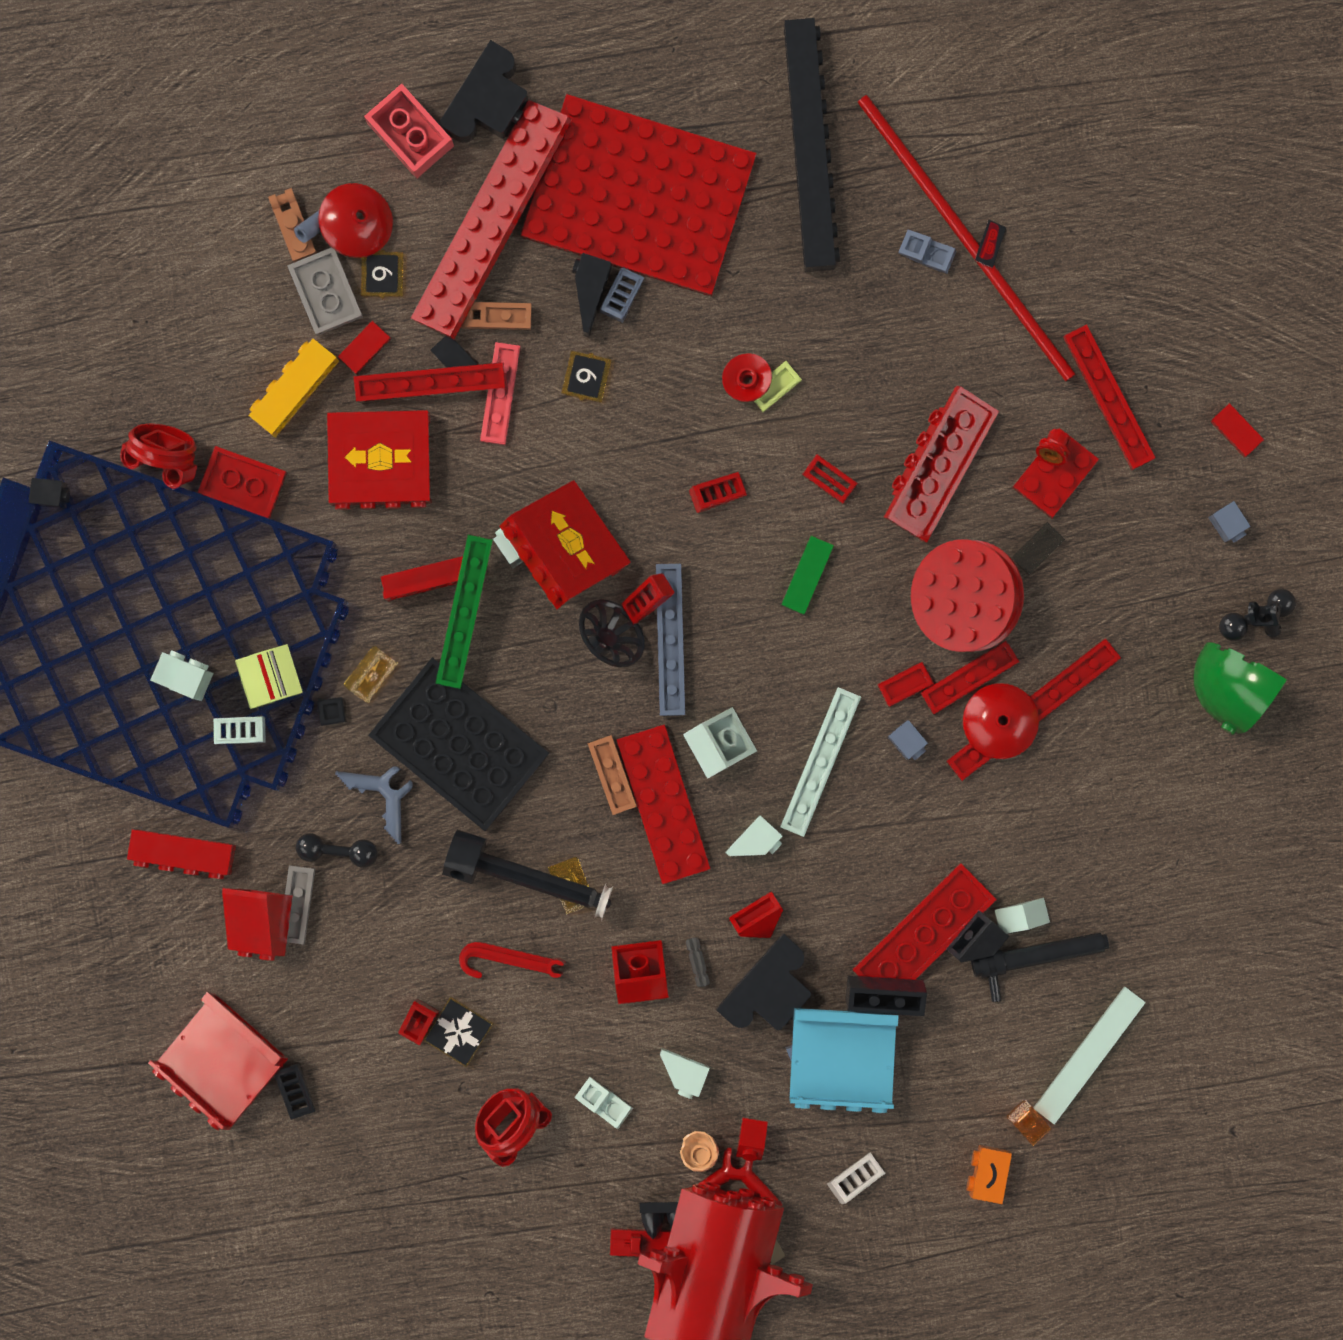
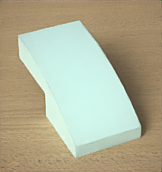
[575,1077,633,1129]

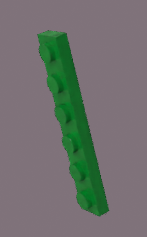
[436,534,493,689]

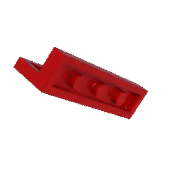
[380,556,463,602]

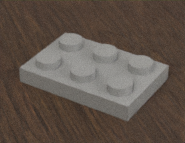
[287,247,363,336]

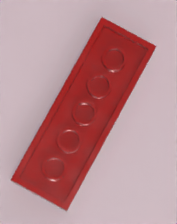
[617,724,710,884]
[852,863,997,980]

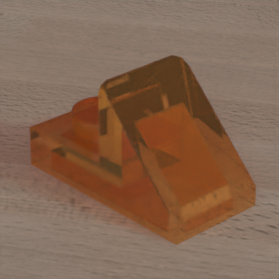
[1007,1100,1051,1146]

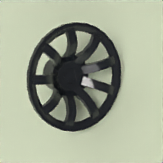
[579,599,645,668]

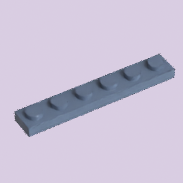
[656,564,685,716]

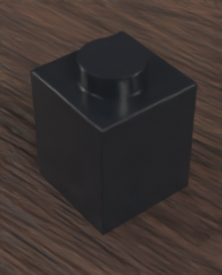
[29,478,70,509]

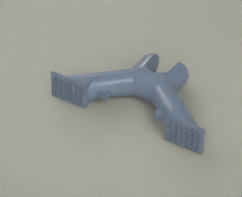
[335,766,413,844]

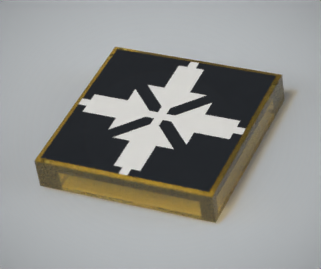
[423,997,494,1067]

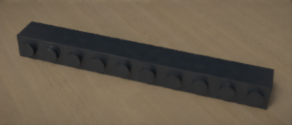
[784,18,840,272]

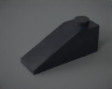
[572,253,612,337]

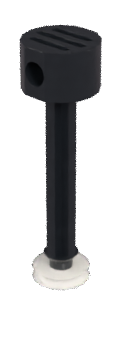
[442,829,613,921]

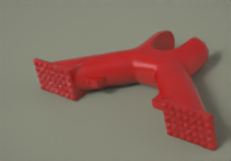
[698,1147,782,1206]

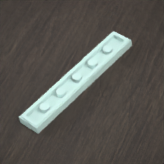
[780,687,861,837]
[1033,987,1146,1124]

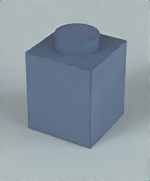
[1208,501,1251,543]
[887,720,928,760]

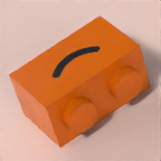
[967,1145,1012,1204]

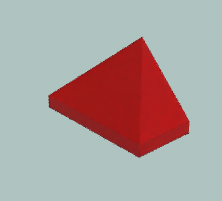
[729,891,783,938]

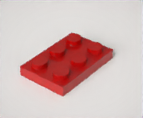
[1012,428,1099,519]
[198,446,287,519]

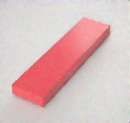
[480,342,521,445]

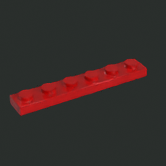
[1063,324,1155,470]
[353,362,506,401]

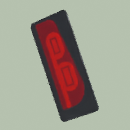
[975,220,1006,268]

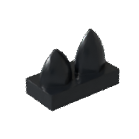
[639,1202,678,1239]

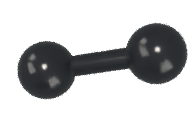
[1219,589,1296,641]
[296,833,378,868]

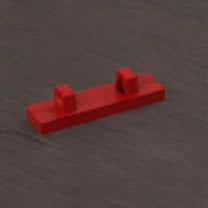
[610,1228,671,1257]

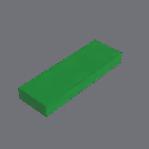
[781,536,834,615]

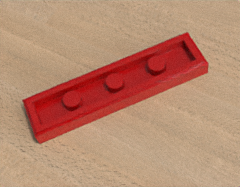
[920,640,1020,715]

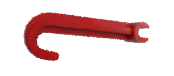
[459,942,566,978]

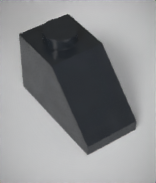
[947,911,1009,963]

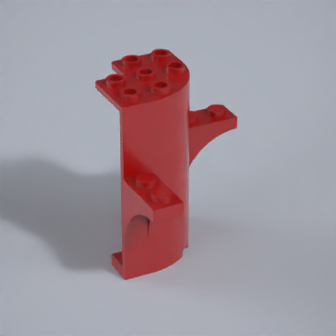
[638,1182,813,1340]

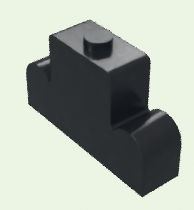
[438,40,528,143]
[716,933,811,1031]

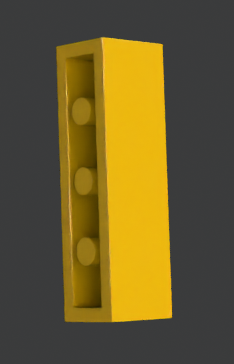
[248,339,339,438]

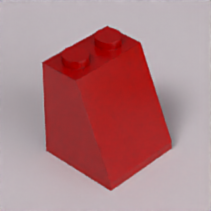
[222,888,293,961]

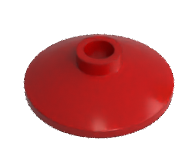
[722,353,772,402]

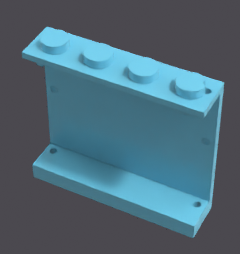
[789,1008,898,1113]

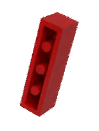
[127,829,236,879]

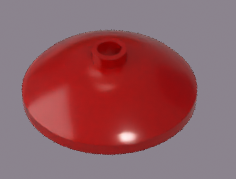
[318,183,393,258]
[963,683,1039,759]

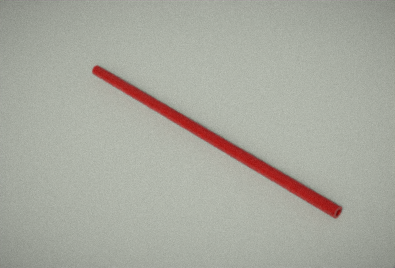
[857,95,1075,382]

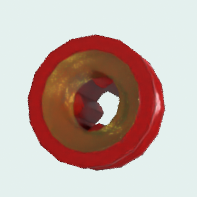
[1036,429,1071,466]

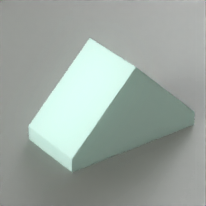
[994,898,1050,933]

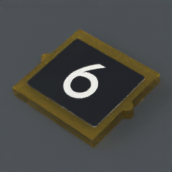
[361,250,404,299]
[561,351,611,403]

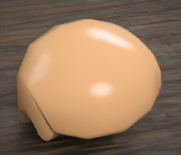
[680,1131,719,1172]

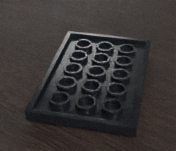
[368,657,550,832]

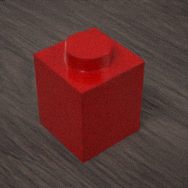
[736,1118,768,1161]

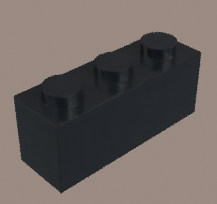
[845,975,927,1016]

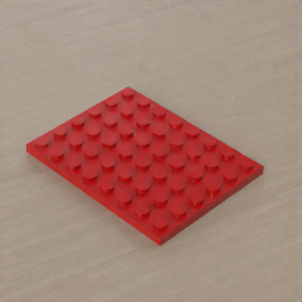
[521,94,757,297]

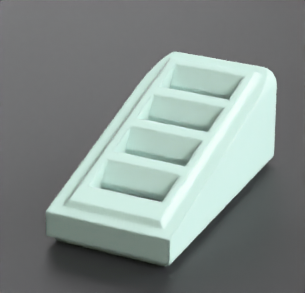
[213,717,266,744]

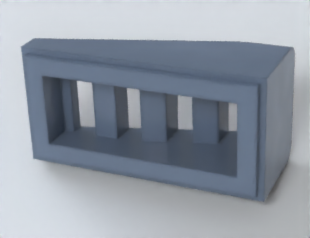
[600,267,644,323]

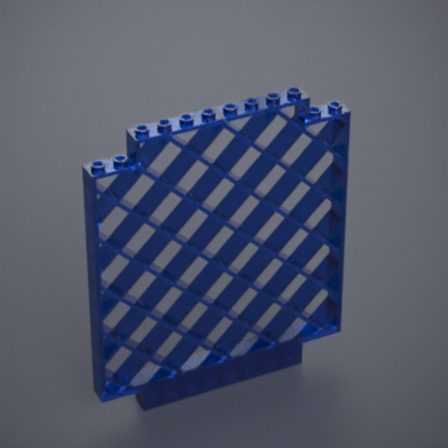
[0,440,349,828]

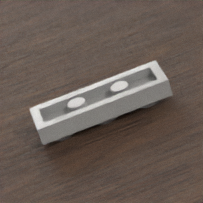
[285,865,315,945]

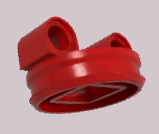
[120,423,197,489]
[475,1088,552,1167]

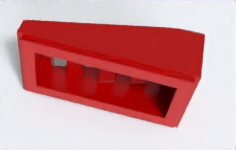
[689,472,747,513]
[621,573,675,624]

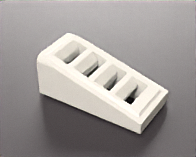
[827,1153,885,1204]

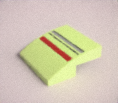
[235,644,303,709]

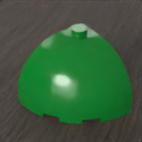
[1194,642,1287,735]

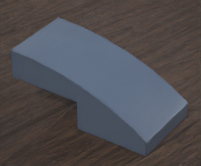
[898,230,956,274]

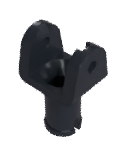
[1248,601,1282,637]

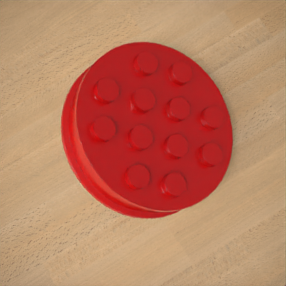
[911,539,1024,652]

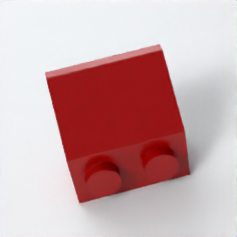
[611,940,669,1004]

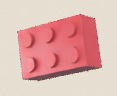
[364,84,454,179]

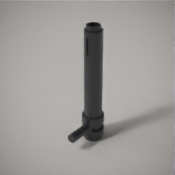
[971,932,1109,1002]

